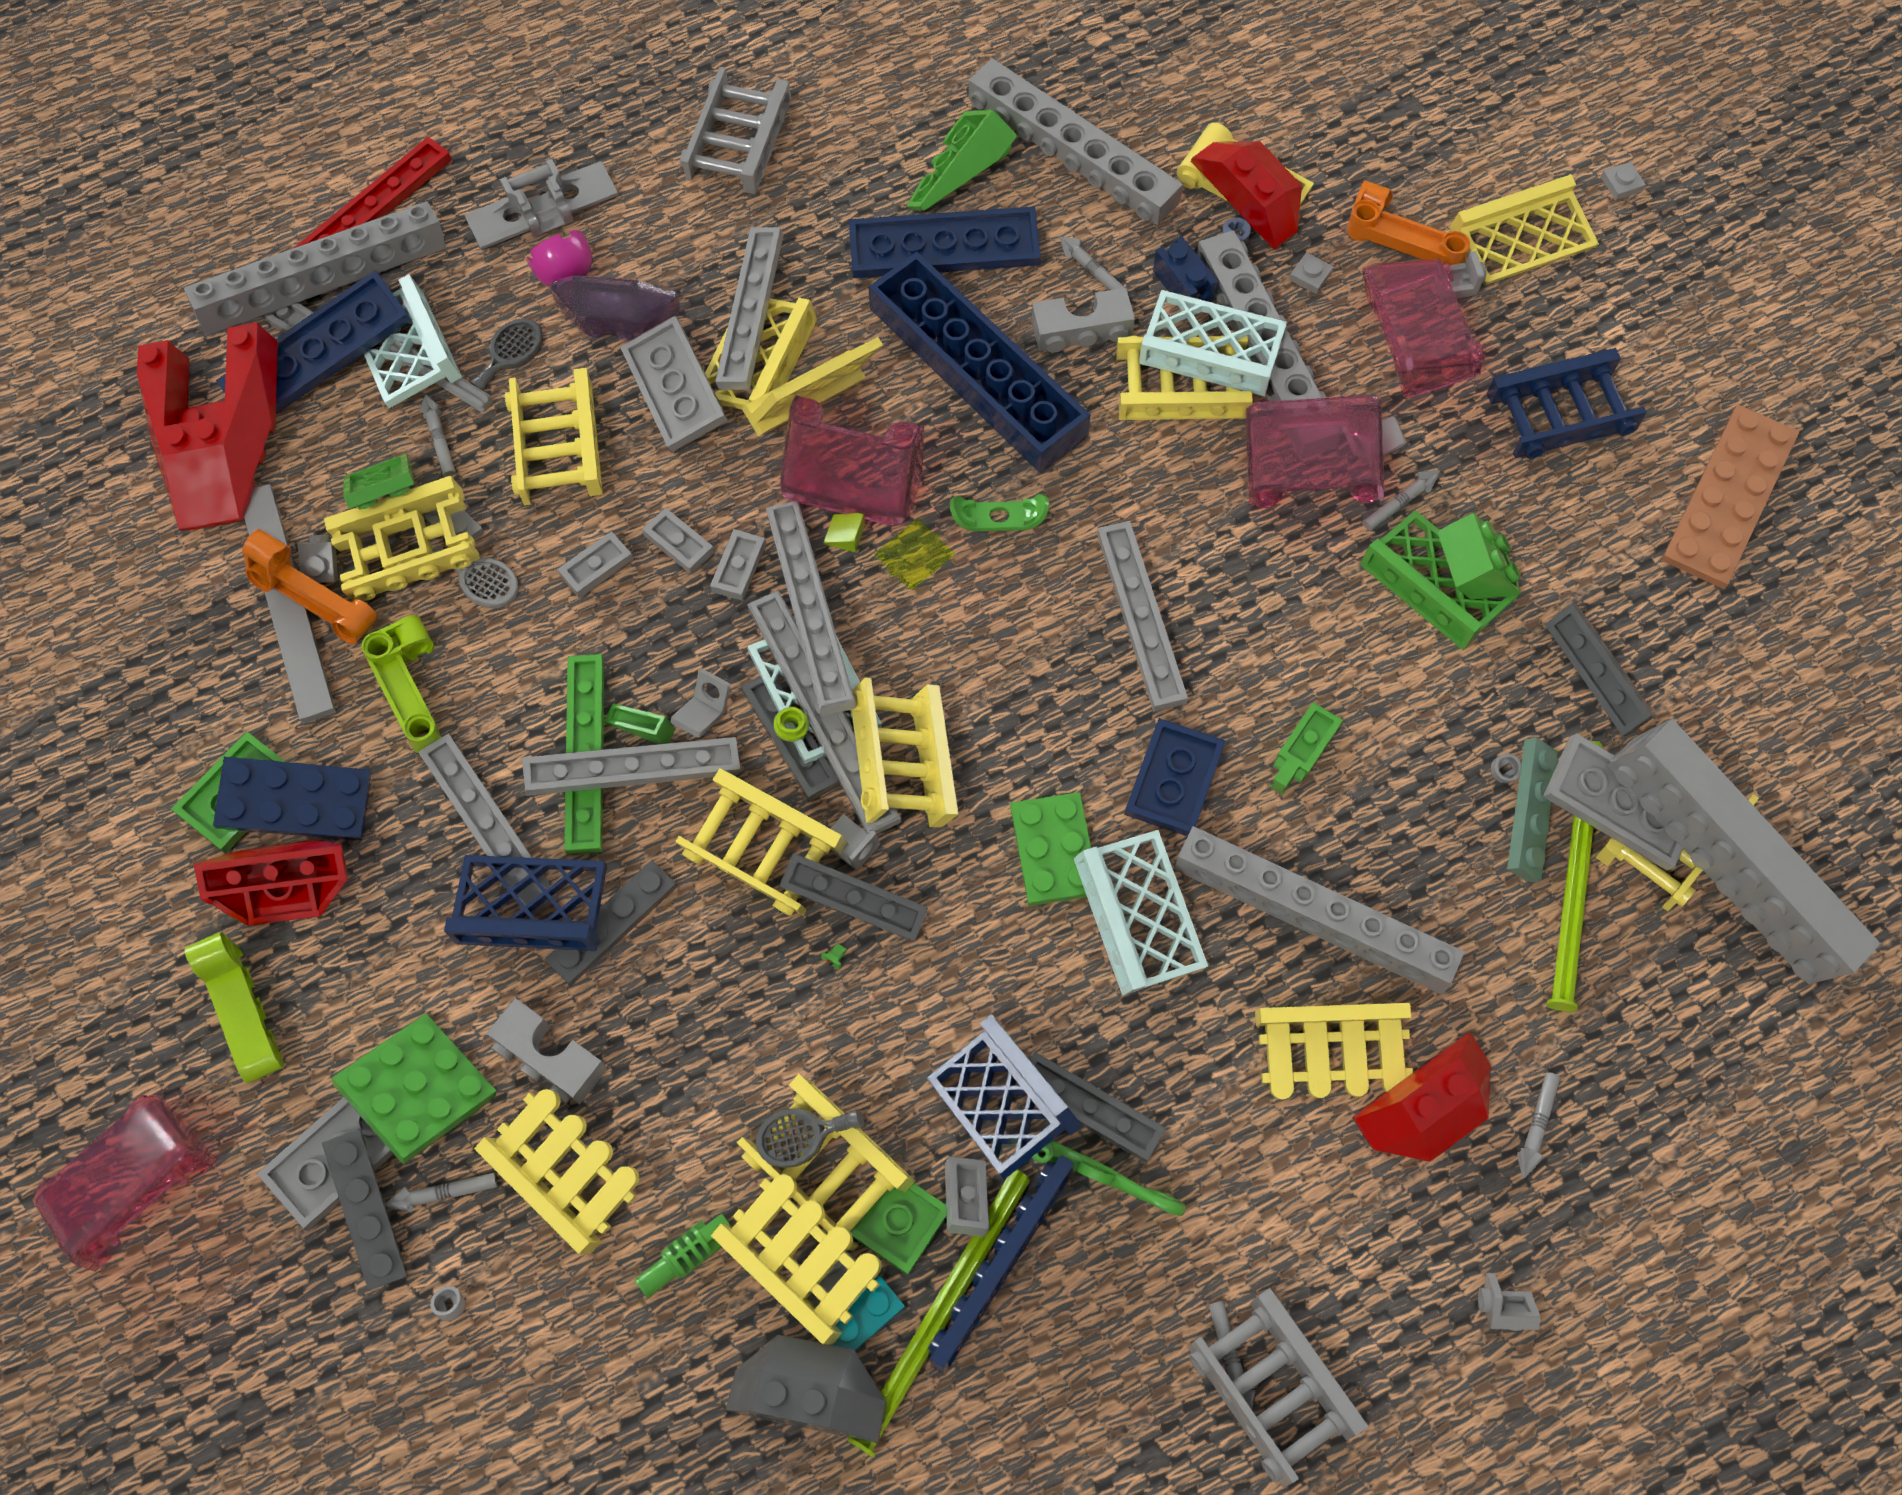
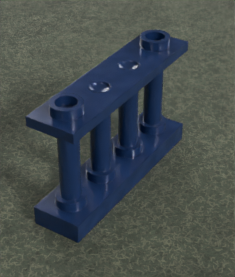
[1487,348,1647,459]

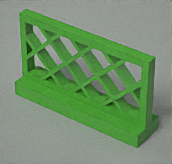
[1360,510,1519,651]

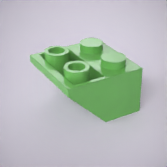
[1437,513,1521,600]

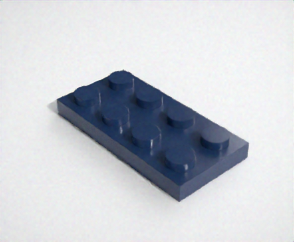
[213,756,372,840]

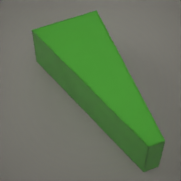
[604,704,676,744]

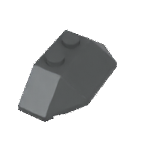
[725,1335,887,1444]

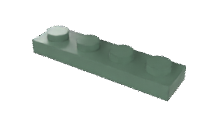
[1507,737,1558,882]

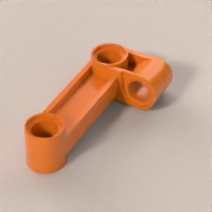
[1347,180,1471,267]
[242,529,378,644]

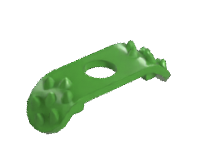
[950,494,1049,531]

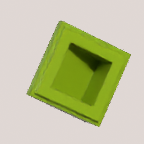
[824,513,865,552]

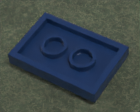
[1124,718,1226,837]

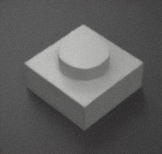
[1601,162,1646,200]
[1289,252,1334,294]

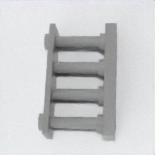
[680,67,791,194]
[1187,1288,1369,1488]

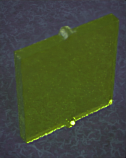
[874,518,955,591]

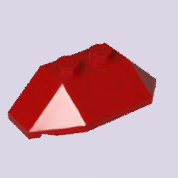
[1191,141,1302,250]
[194,840,348,926]
[1352,1033,1491,1162]

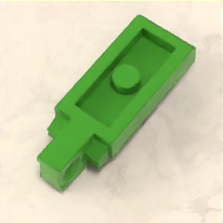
[1270,702,1343,795]

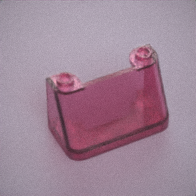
[1362,259,1485,399]
[780,395,924,525]
[1245,395,1385,508]
[33,1095,218,1272]

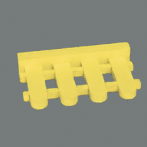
[1255,1003,1413,1100]
[474,1089,639,1254]
[711,1174,881,1345]

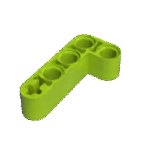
[184,931,284,1084]

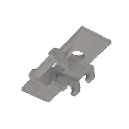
[464,159,618,250]

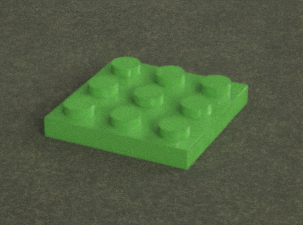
[332,1014,496,1165]

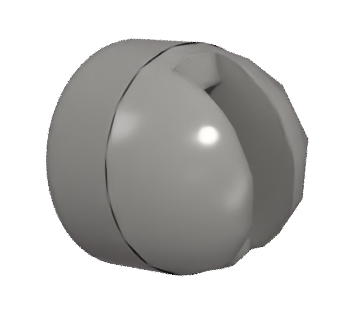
[1490,753,1521,783]
[430,1286,466,1322]

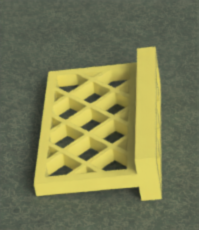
[1450,174,1599,286]
[705,298,817,410]
[742,337,883,437]

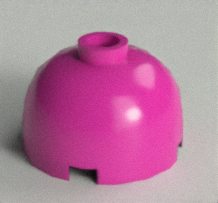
[526,230,592,291]

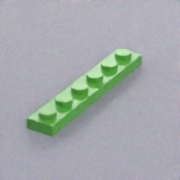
[564,654,604,855]

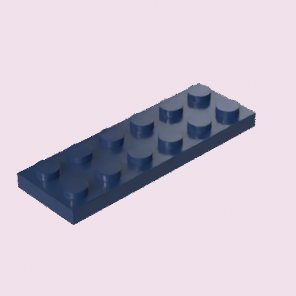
[849,206,1041,278]
[216,270,412,414]
[928,1155,1074,1376]

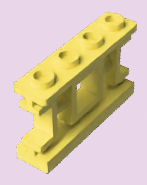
[324,476,480,601]

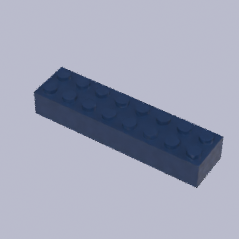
[868,252,1091,473]

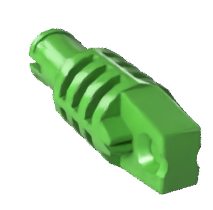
[634,1214,731,1299]

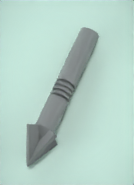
[1059,236,1129,292]
[419,394,456,477]
[1362,470,1440,531]
[1517,1073,1561,1179]
[385,1172,498,1212]
[1209,1301,1255,1409]

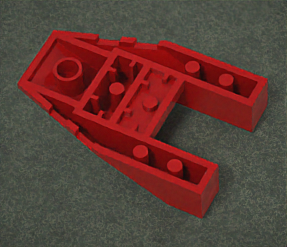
[137,322,278,531]

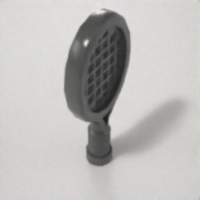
[470,318,543,391]
[756,1108,864,1168]

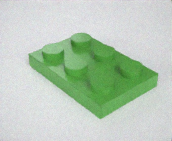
[343,453,414,510]
[171,732,285,854]
[1010,792,1091,906]

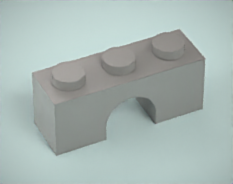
[1031,288,1135,352]
[486,998,607,1105]

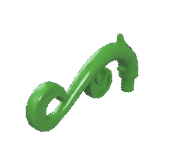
[1032,1141,1186,1216]

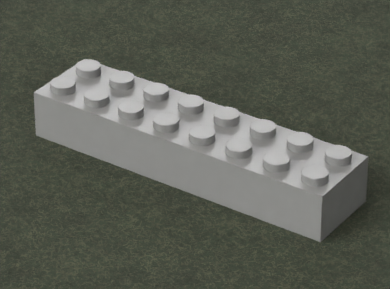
[1607,718,1881,984]

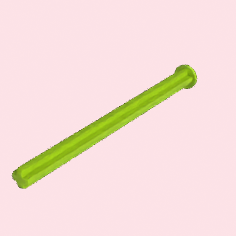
[1547,740,1603,1013]
[847,1170,1030,1458]

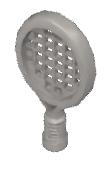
[432,546,519,608]

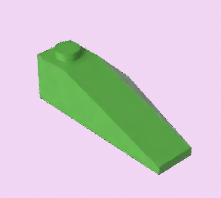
[906,110,1017,211]

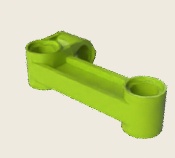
[361,615,441,753]

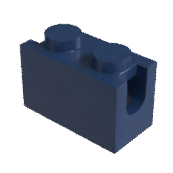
[1153,236,1218,303]

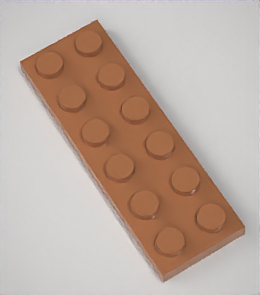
[1661,404,1800,589]

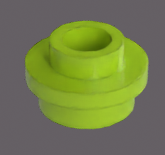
[774,707,809,742]

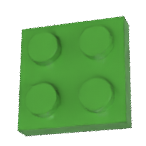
[850,1183,947,1276]

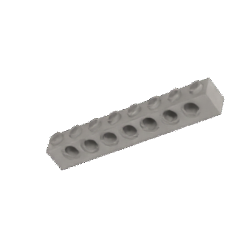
[969,58,1183,225]
[183,201,446,336]
[1197,230,1342,461]
[1174,826,1465,995]

